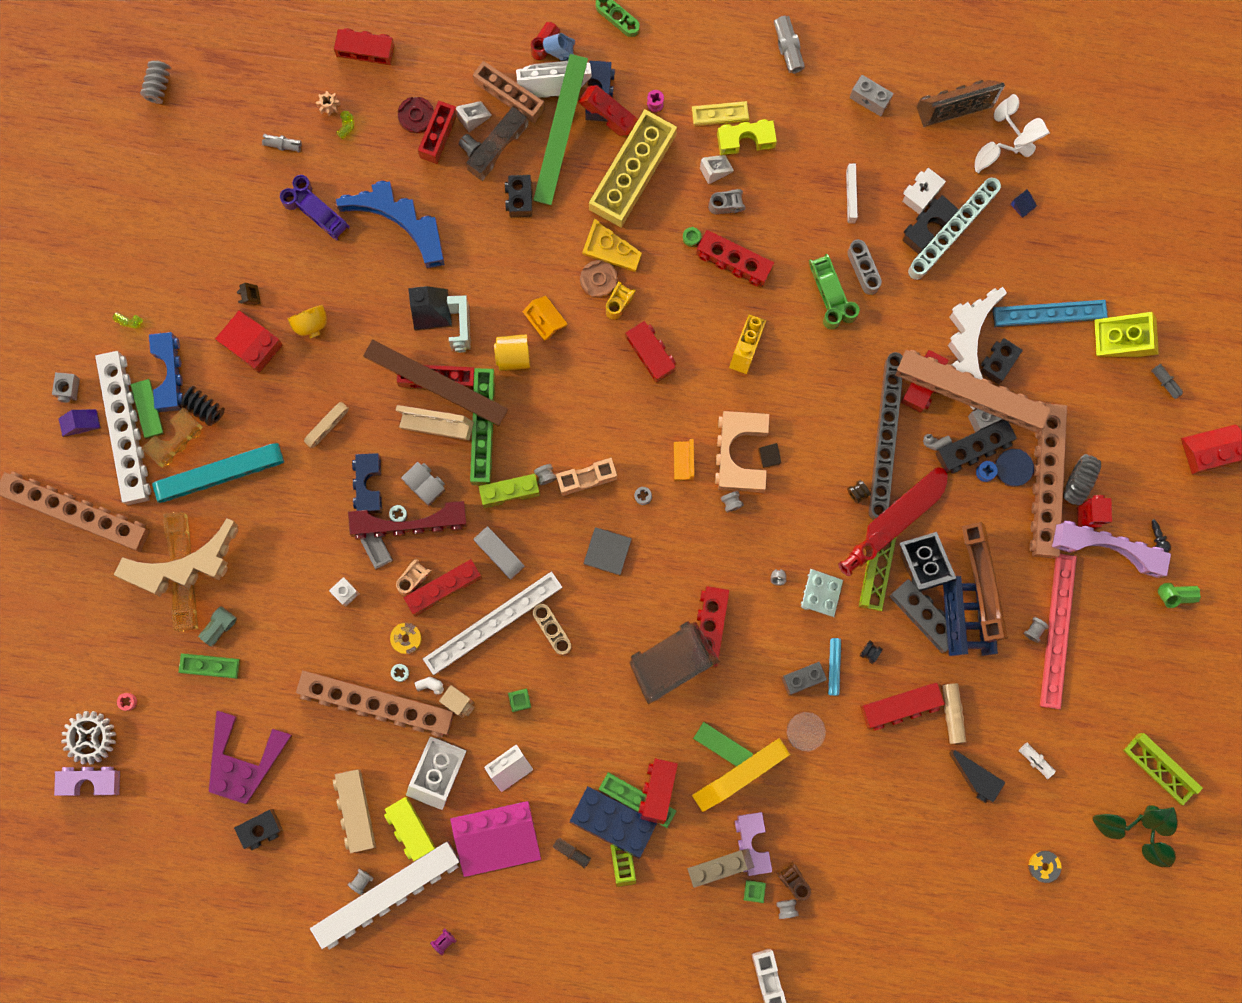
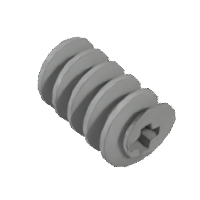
[140,61,172,104]

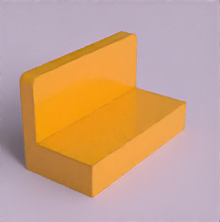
[522,296,568,341]
[674,439,694,481]

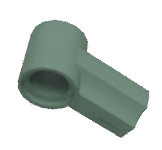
[198,606,237,647]

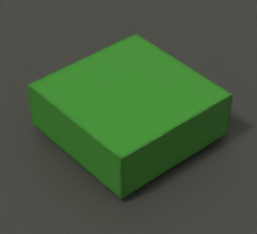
[508,689,531,712]
[743,880,766,903]

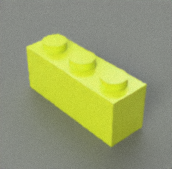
[384,797,436,861]

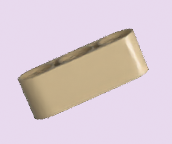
[533,604,571,656]

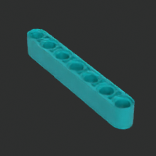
[152,443,284,503]

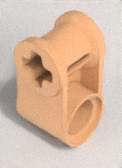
[396,559,431,596]

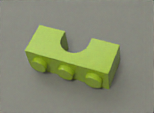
[478,474,540,508]

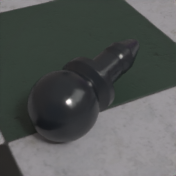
[1152,519,1171,553]

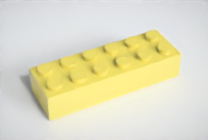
[589,110,677,228]

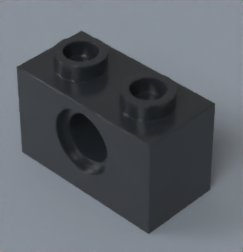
[234,809,283,851]

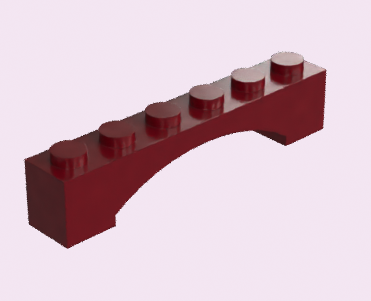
[348,501,467,540]

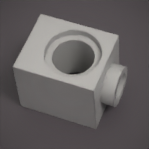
[52,372,80,403]

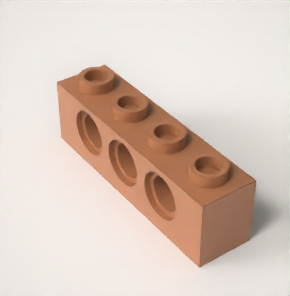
[472,61,545,124]

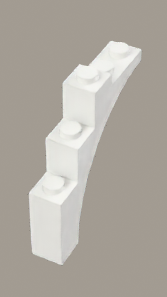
[948,287,1007,410]

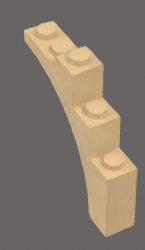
[114,519,238,597]

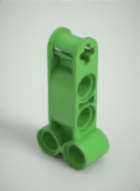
[809,254,860,330]

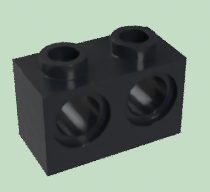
[505,175,532,217]
[980,338,1023,385]

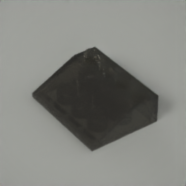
[917,80,1005,127]

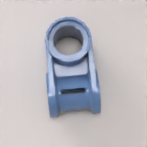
[543,33,575,61]

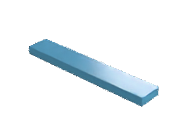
[992,300,1108,327]

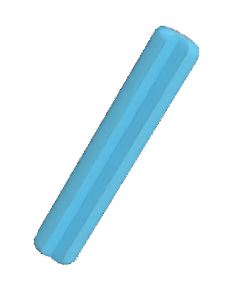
[828,638,841,696]

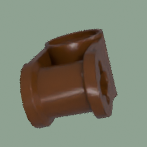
[777,862,811,901]

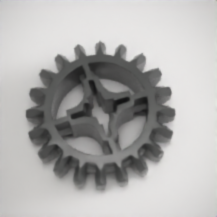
[1063,454,1101,506]

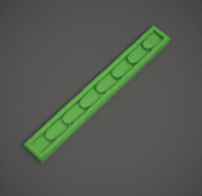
[533,54,588,205]

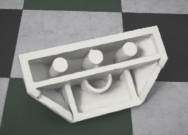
[516,61,592,98]

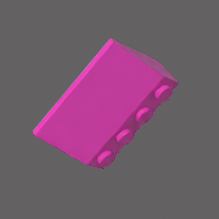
[450,801,541,877]

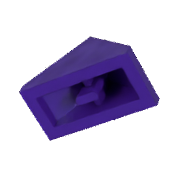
[59,409,101,437]

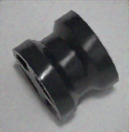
[859,640,883,665]

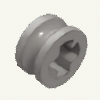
[634,487,652,505]

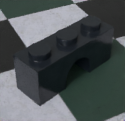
[902,195,959,255]

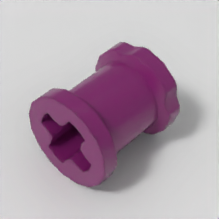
[430,928,457,956]

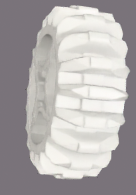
[61,711,116,764]

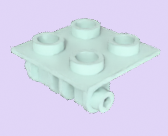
[801,569,843,617]

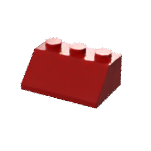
[1181,424,1242,475]

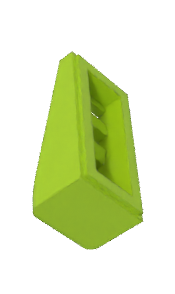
[611,845,636,887]

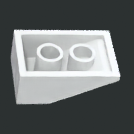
[406,736,466,810]

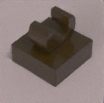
[237,283,261,305]

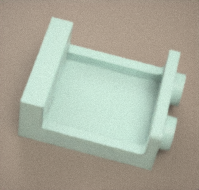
[447,296,471,353]

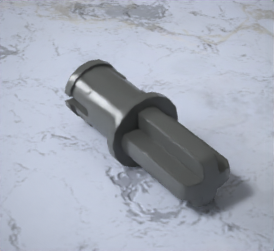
[1151,364,1184,399]

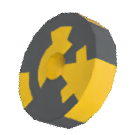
[1028,851,1062,883]

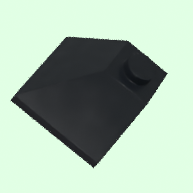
[408,286,452,331]

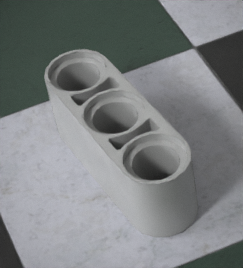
[848,240,882,295]
[473,526,525,580]

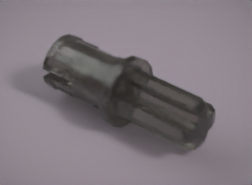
[553,838,591,869]

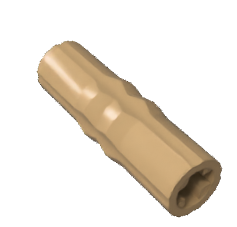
[942,684,966,744]

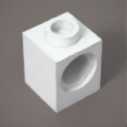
[329,577,360,607]

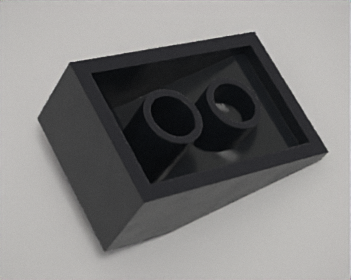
[900,532,957,592]

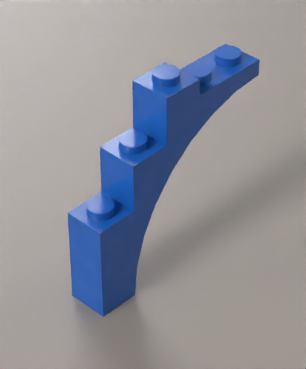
[336,181,445,268]

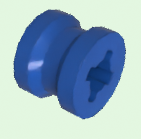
[976,461,998,482]

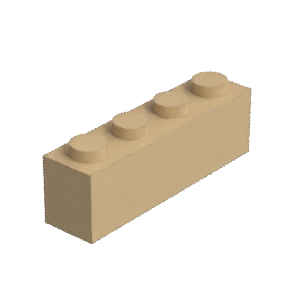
[333,769,376,853]

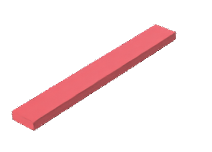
[1040,554,1077,709]

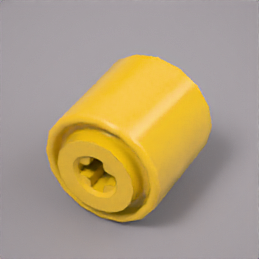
[494,334,530,371]

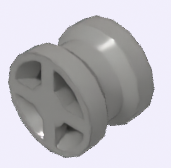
[534,464,557,485]
[721,491,744,512]
[776,899,799,919]

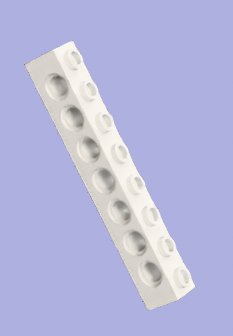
[95,351,151,505]

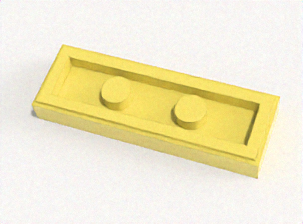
[692,101,749,126]

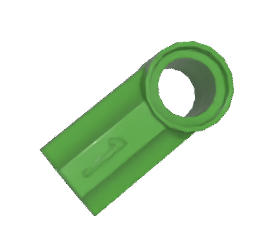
[1158,583,1201,608]

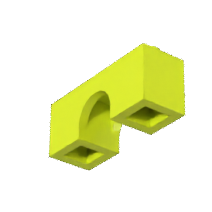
[717,119,777,156]

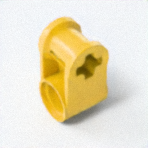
[606,281,636,320]

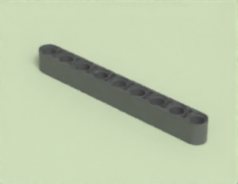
[869,352,903,520]

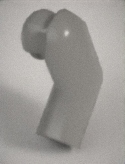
[923,434,952,451]

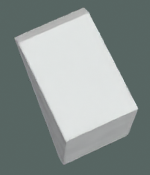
[456,101,491,132]
[700,155,734,184]

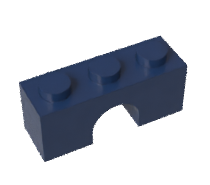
[585,60,615,122]
[352,453,382,514]

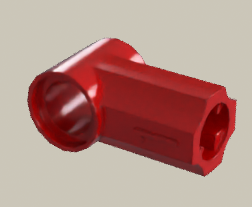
[531,22,560,60]

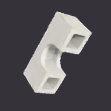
[752,949,786,1003]

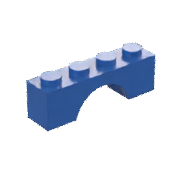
[149,332,184,412]

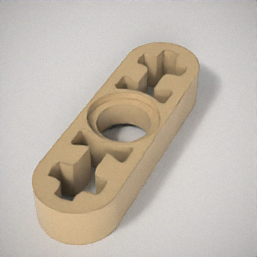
[304,402,349,449]

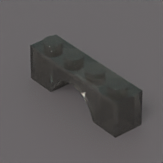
[466,107,528,181]

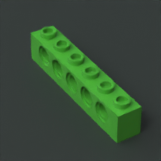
[470,368,495,486]

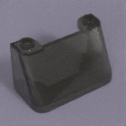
[629,621,720,705]

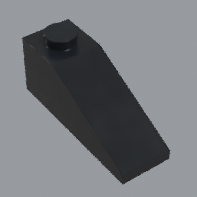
[949,750,1005,804]

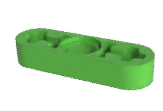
[596,0,640,37]

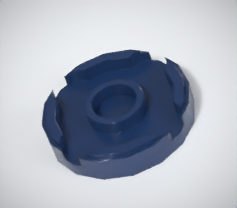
[995,449,1034,487]

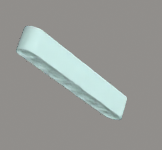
[908,178,1001,280]

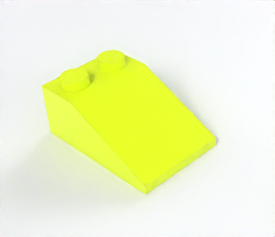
[1095,312,1159,357]

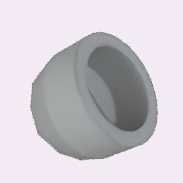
[771,569,786,585]

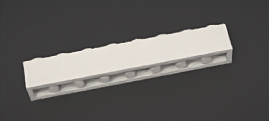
[310,841,460,949]

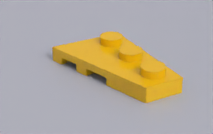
[582,218,642,272]

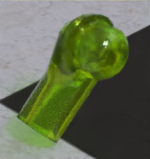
[336,111,354,139]
[113,312,143,329]

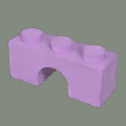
[54,767,120,796]
[735,812,772,876]

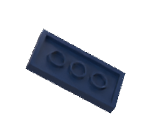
[569,786,657,859]

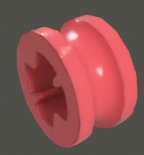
[117,693,137,711]

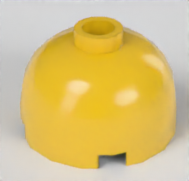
[287,305,327,338]

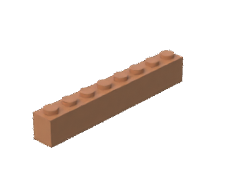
[895,350,1051,434]

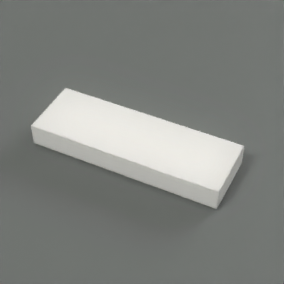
[846,164,857,223]

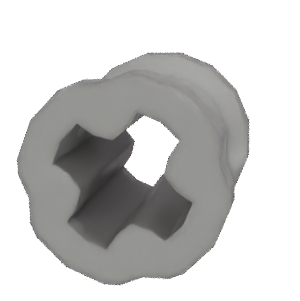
[1024,617,1049,643]
[348,868,374,895]

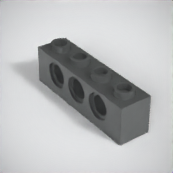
[889,579,948,653]

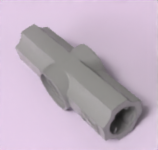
[774,16,805,74]

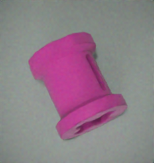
[647,90,664,113]

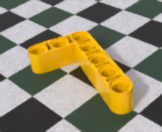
[692,738,790,812]

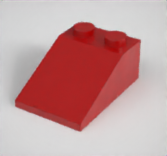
[215,310,283,373]

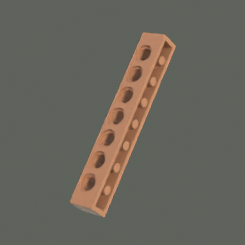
[1030,403,1067,559]
[0,471,150,552]
[296,670,454,738]

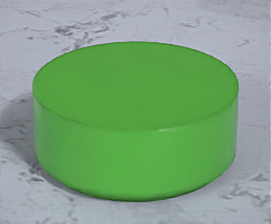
[683,227,701,247]

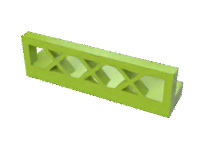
[859,538,896,611]
[1123,733,1203,805]

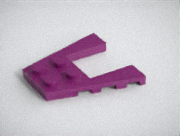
[209,711,292,804]

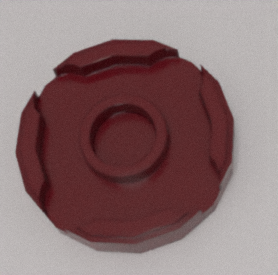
[398,97,434,134]

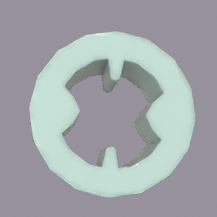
[389,505,407,522]
[391,664,409,682]

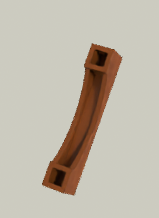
[962,522,1008,642]

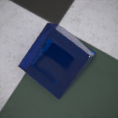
[1011,189,1037,218]

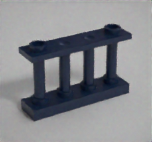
[943,576,998,656]

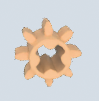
[316,91,340,116]

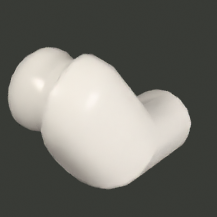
[415,677,444,695]

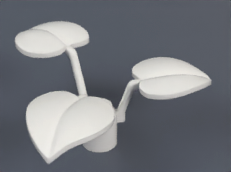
[975,94,1050,174]

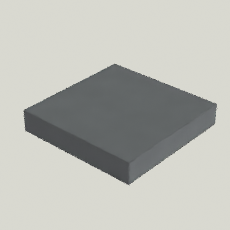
[583,527,632,576]

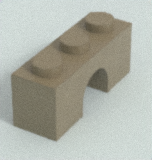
[687,848,755,888]

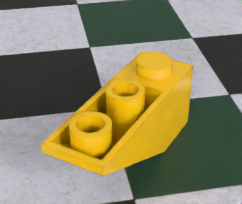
[729,314,766,374]

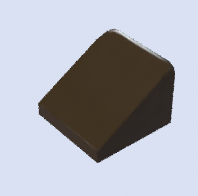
[758,443,781,468]

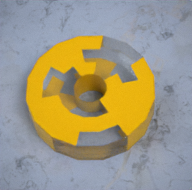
[390,623,422,654]

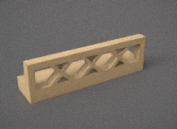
[396,405,474,440]

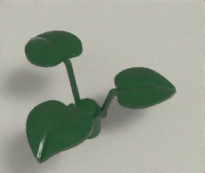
[1093,805,1178,867]

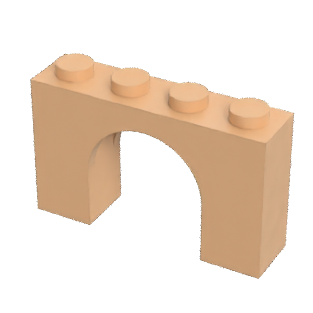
[715,411,769,493]

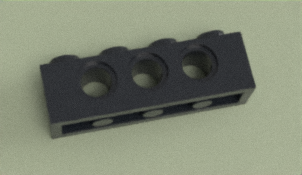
[935,419,1017,474]

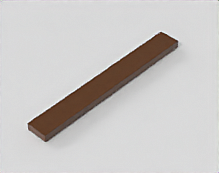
[363,339,508,426]

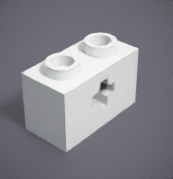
[903,168,946,214]

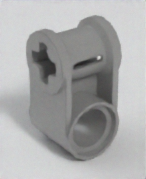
[708,189,746,214]

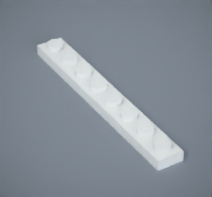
[423,571,563,675]

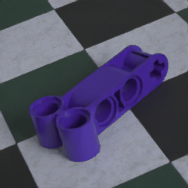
[280,175,350,241]

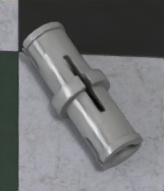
[262,134,302,152]

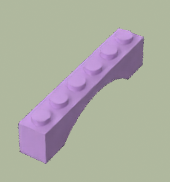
[1052,521,1171,578]

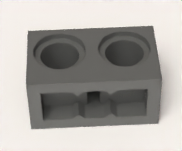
[781,662,827,695]

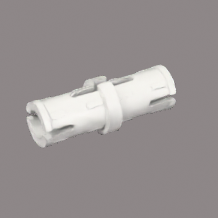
[1019,742,1056,779]

